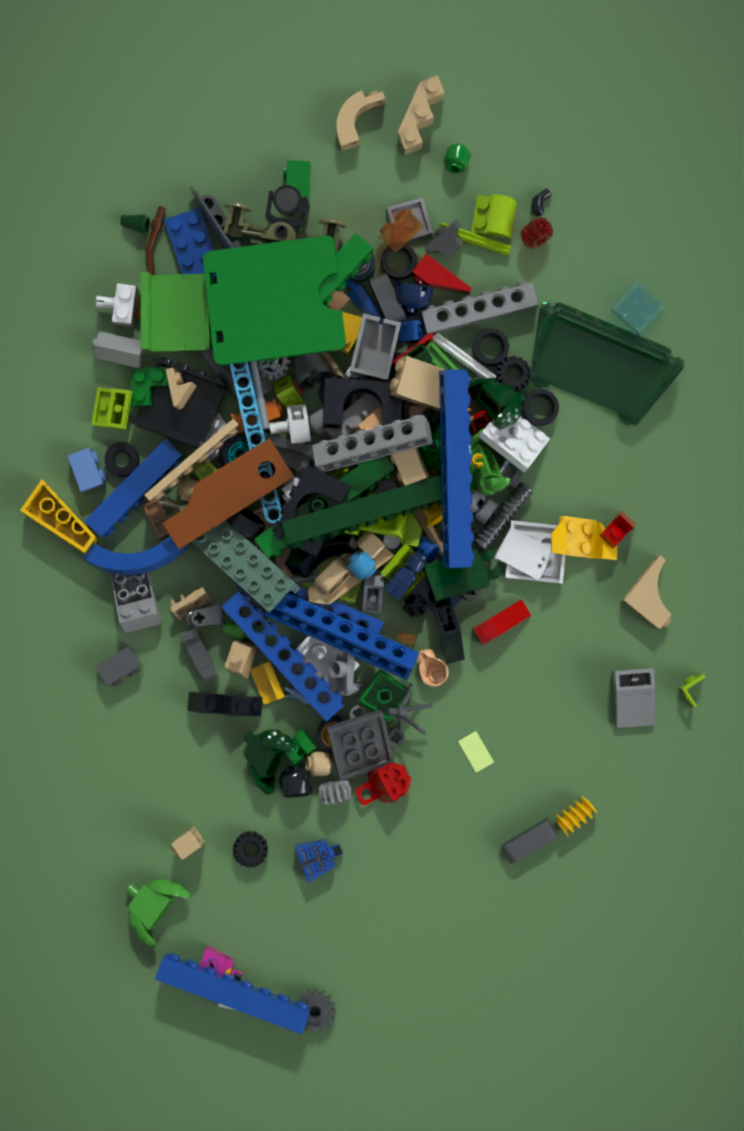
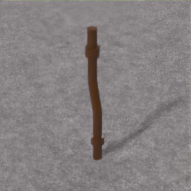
[134,206,166,320]

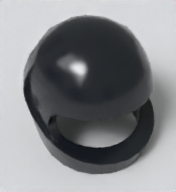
[279,765,313,798]

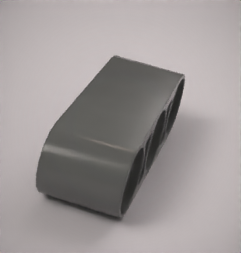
[368,273,407,322]
[501,818,558,864]

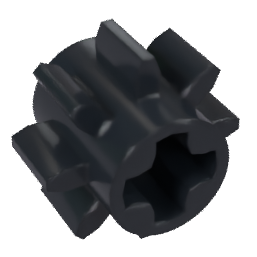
[403,593,428,617]

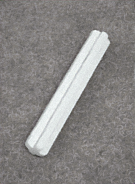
[433,333,497,379]

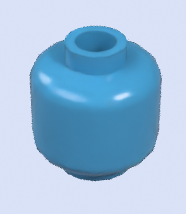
[347,551,377,580]

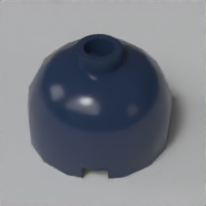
[395,281,433,313]

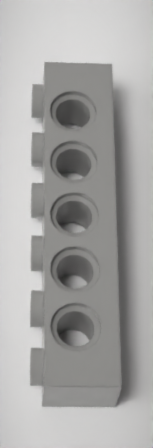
[421,281,539,336]
[312,415,433,473]

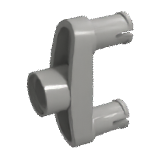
[328,649,364,696]

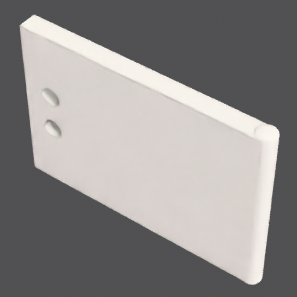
[494,526,553,581]

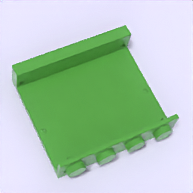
[141,272,216,352]

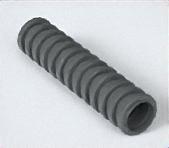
[474,482,533,551]

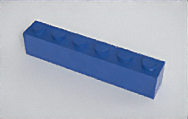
[85,439,184,538]

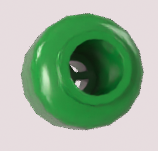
[444,143,471,174]

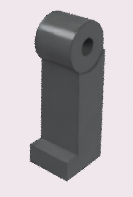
[259,442,312,472]
[180,628,219,684]

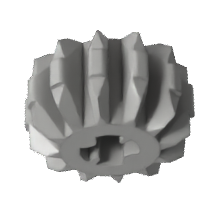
[319,779,351,804]

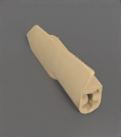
[308,531,394,605]

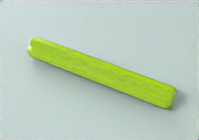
[439,222,511,256]

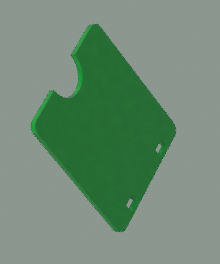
[203,235,346,366]

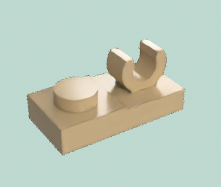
[170,587,212,621]

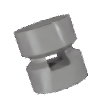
[470,491,498,525]

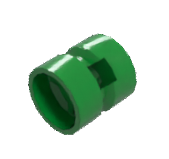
[286,729,317,765]

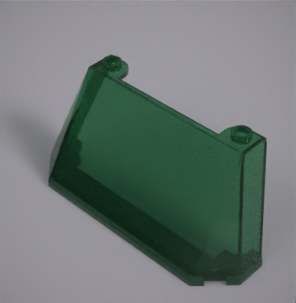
[530,302,684,426]

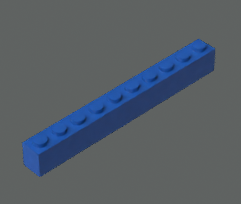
[439,370,474,568]

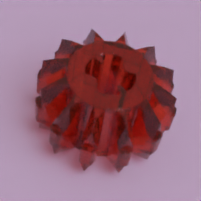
[520,217,553,249]

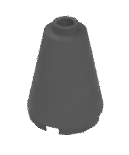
[293,353,333,389]

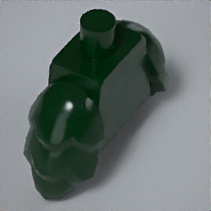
[468,377,525,430]
[244,729,296,795]

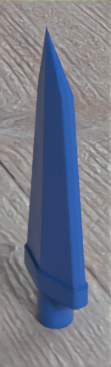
[346,280,384,324]

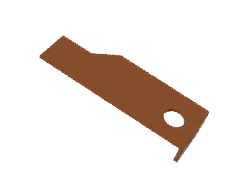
[163,438,295,549]

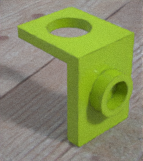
[273,374,305,410]
[679,673,705,708]

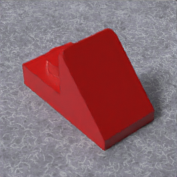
[599,510,635,548]

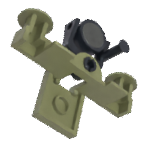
[224,185,347,253]

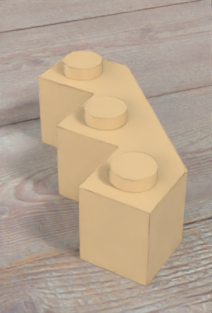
[398,75,445,155]

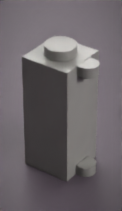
[92,332,144,368]

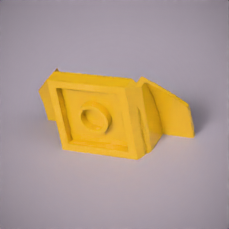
[551,516,617,560]

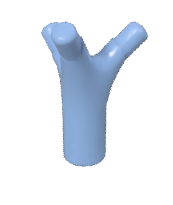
[284,685,309,705]

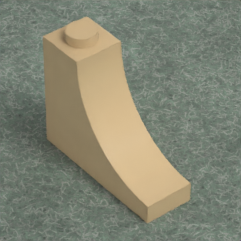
[621,555,672,629]

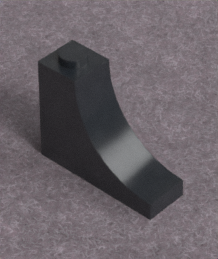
[428,592,465,664]

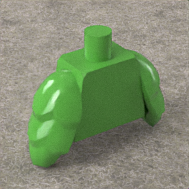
[470,428,511,495]
[126,879,190,947]

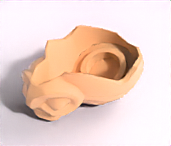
[417,649,449,687]

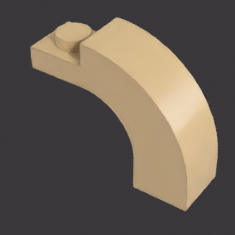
[337,91,385,151]

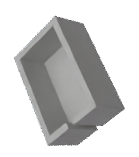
[349,314,401,381]

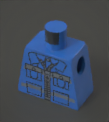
[295,839,343,882]

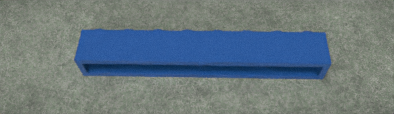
[155,952,311,1034]

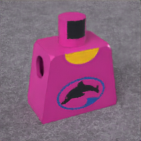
[200,945,243,981]

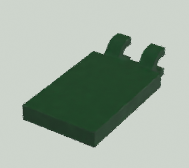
[423,549,501,602]

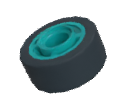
[218,437,253,467]

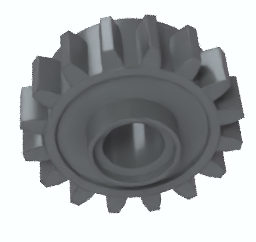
[295,988,336,1033]

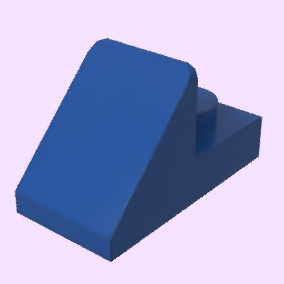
[398,320,424,342]

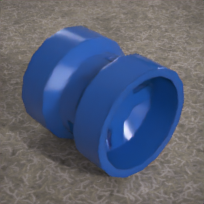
[413,536,440,562]

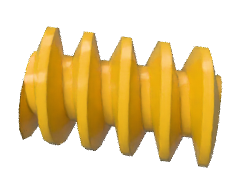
[555,796,598,837]

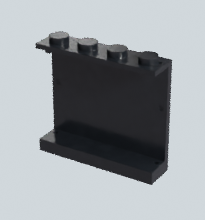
[129,357,228,449]

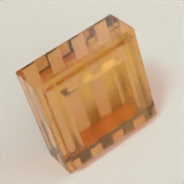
[396,633,417,644]

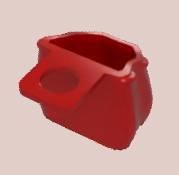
[355,763,411,806]

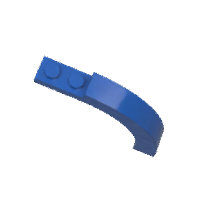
[83,536,192,575]

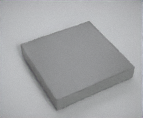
[386,197,433,243]

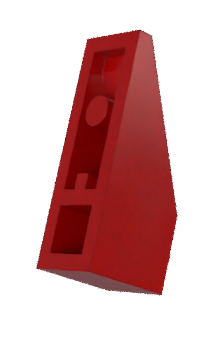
[412,254,472,295]
[472,599,531,645]

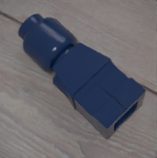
[385,552,427,601]

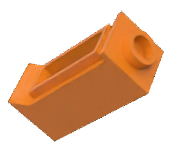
[230,398,283,435]

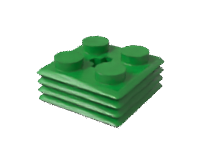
[359,669,408,722]

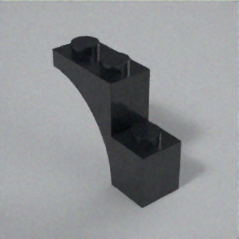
[284,534,359,578]
[187,692,263,716]

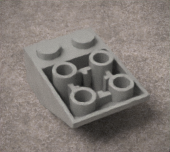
[110,572,162,633]
[612,668,655,728]

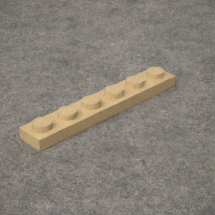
[145,419,239,502]

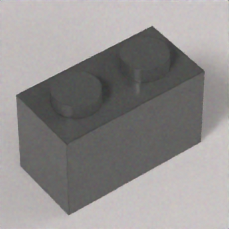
[95,646,142,687]

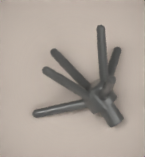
[387,683,433,734]

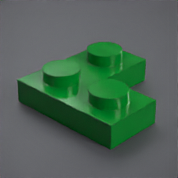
[131,367,170,407]

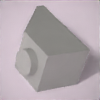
[362,570,384,614]

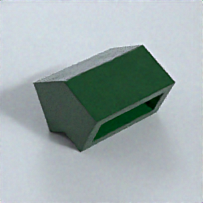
[403,343,433,363]

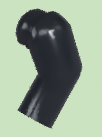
[531,188,552,216]

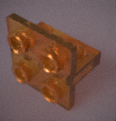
[378,208,424,253]

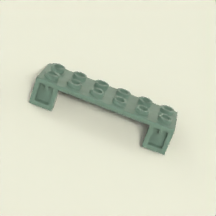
[192,520,301,612]

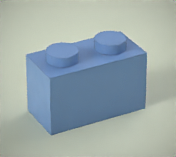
[68,448,106,493]

